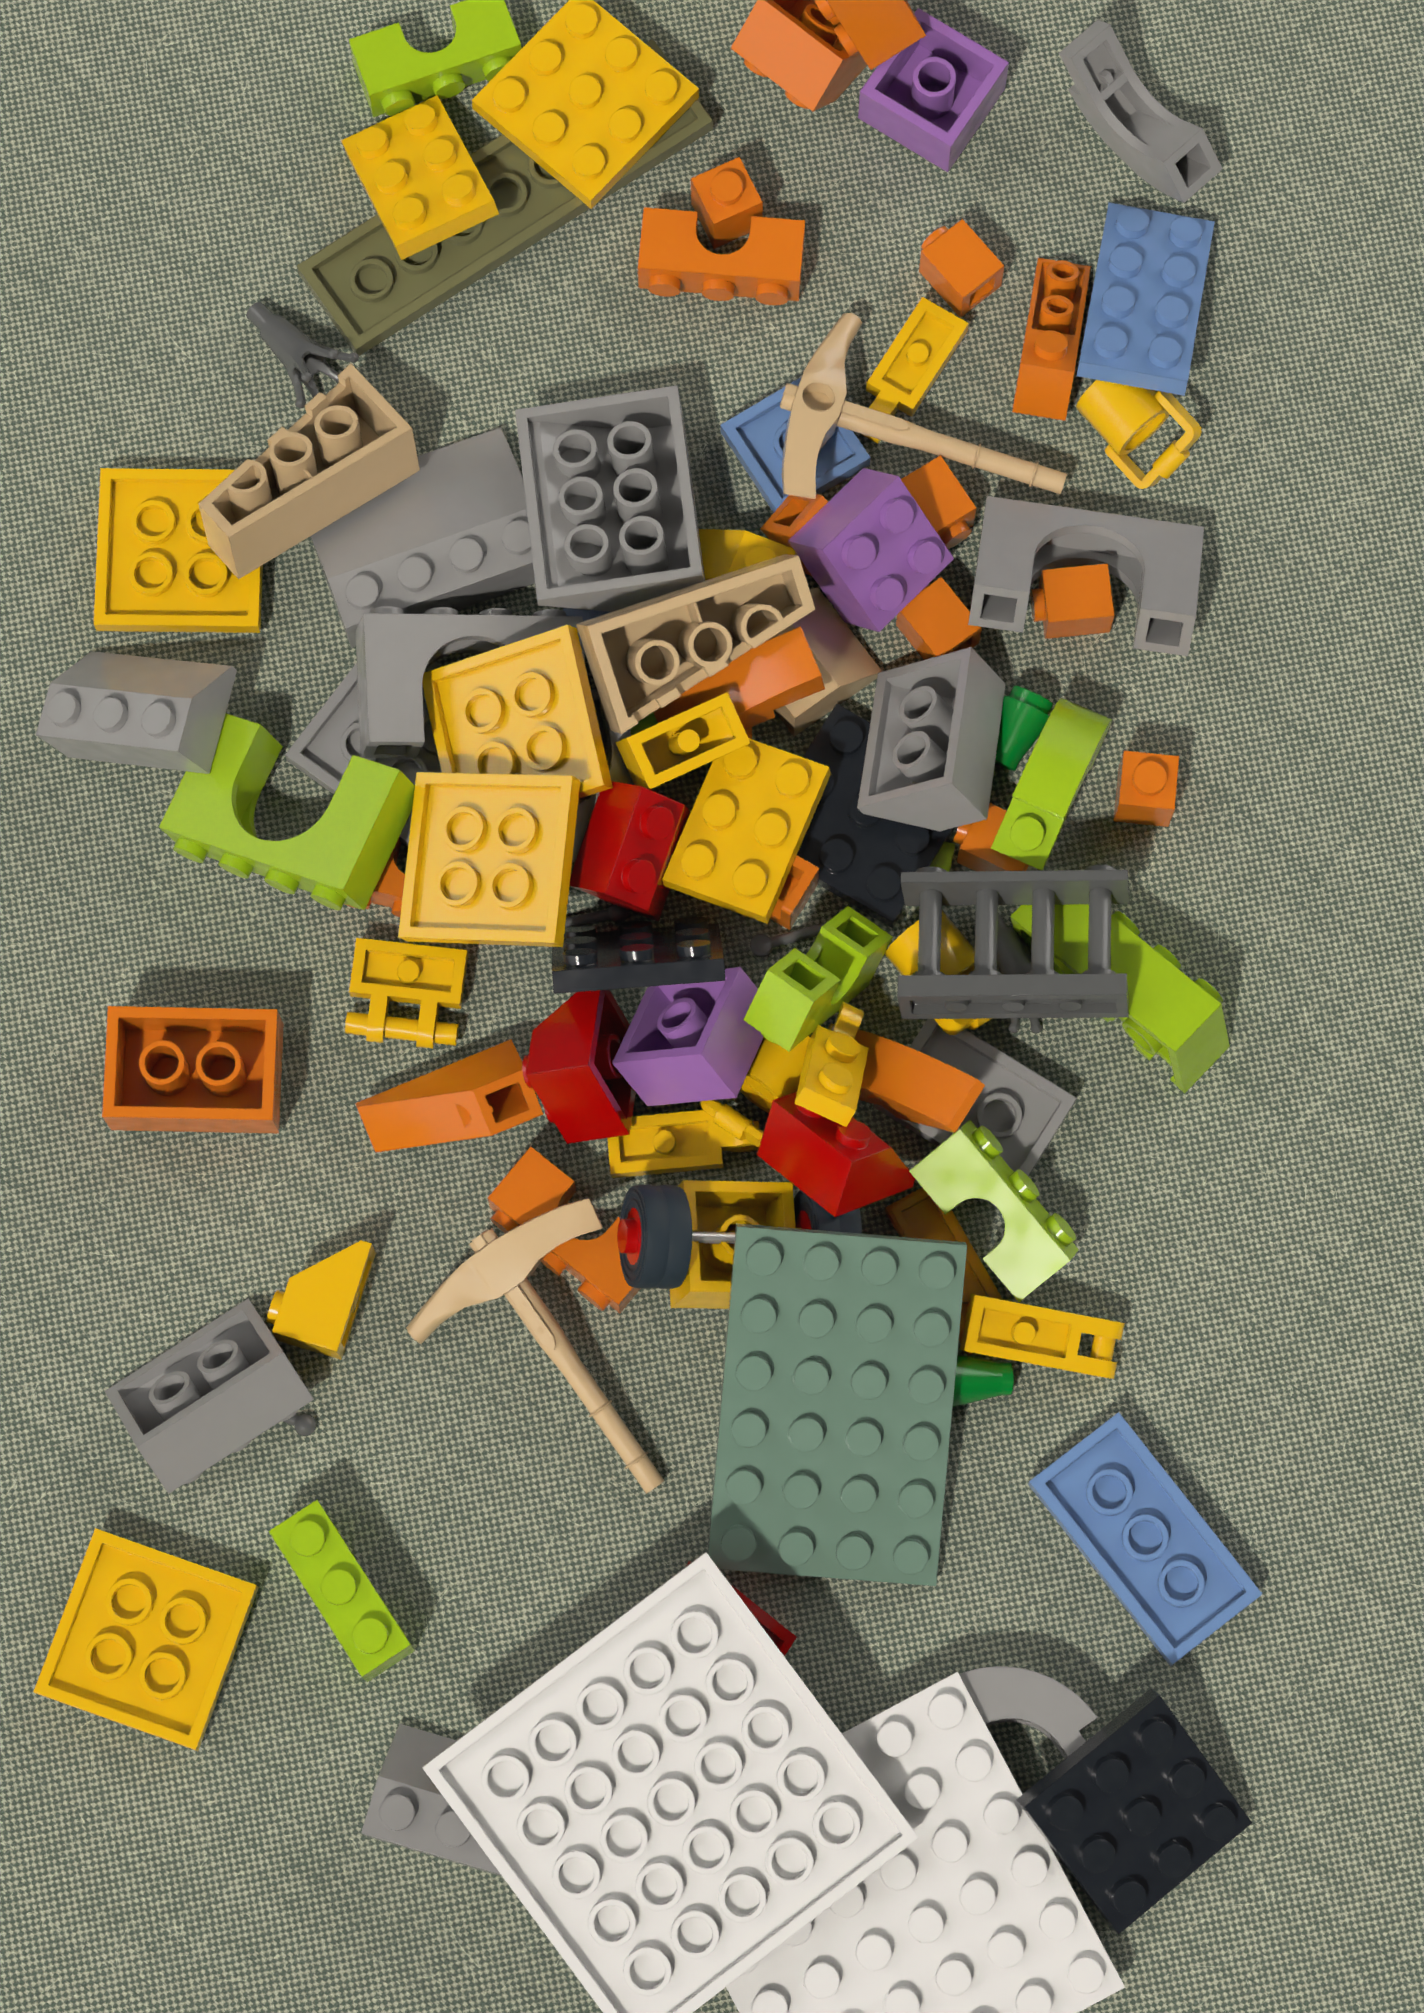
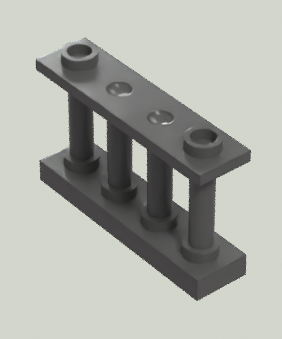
[897,865,1130,1019]

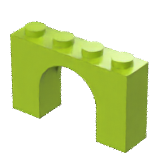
[159,713,415,911]

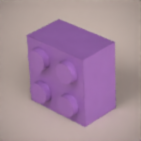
[858,8,1009,172]
[788,468,954,632]
[612,967,763,1106]

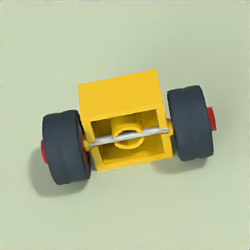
[617,1180,862,1309]

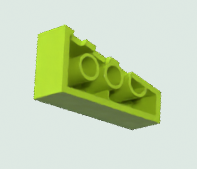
[1010,870,1230,1094]

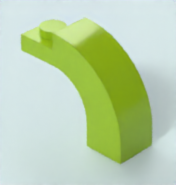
[991,697,1113,871]

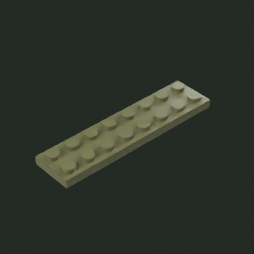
[296,39,713,356]

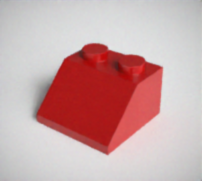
[569,781,691,921]
[522,990,636,1144]
[757,1091,915,1217]

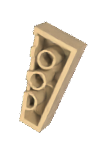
[198,364,420,579]
[576,554,815,734]

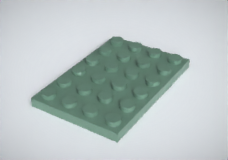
[707,1223,967,1586]

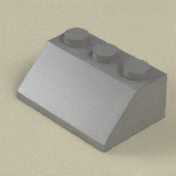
[857,647,1005,831]
[36,651,237,774]
[105,1298,314,1494]
[361,1723,502,1877]

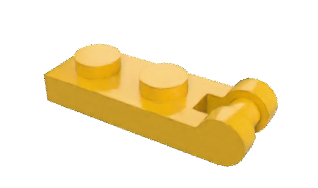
[960,1293,1125,1379]

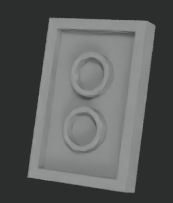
[874,1019,1077,1177]

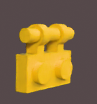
[345,938,468,1049]

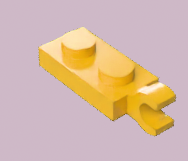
[862,297,969,444]
[795,1002,869,1127]
[607,1110,760,1178]

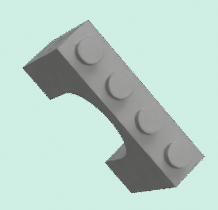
[968,496,1204,656]
[355,606,585,758]

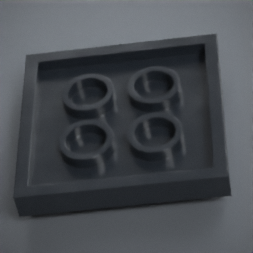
[797,704,955,928]
[552,917,726,994]
[1016,1689,1252,1934]

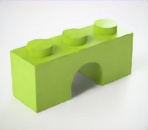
[348,0,522,118]
[743,906,893,1052]
[909,1120,1079,1302]
[268,1500,415,1682]

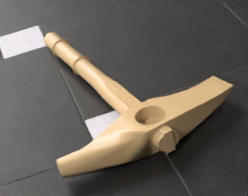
[780,313,1067,499]
[406,1198,665,1494]

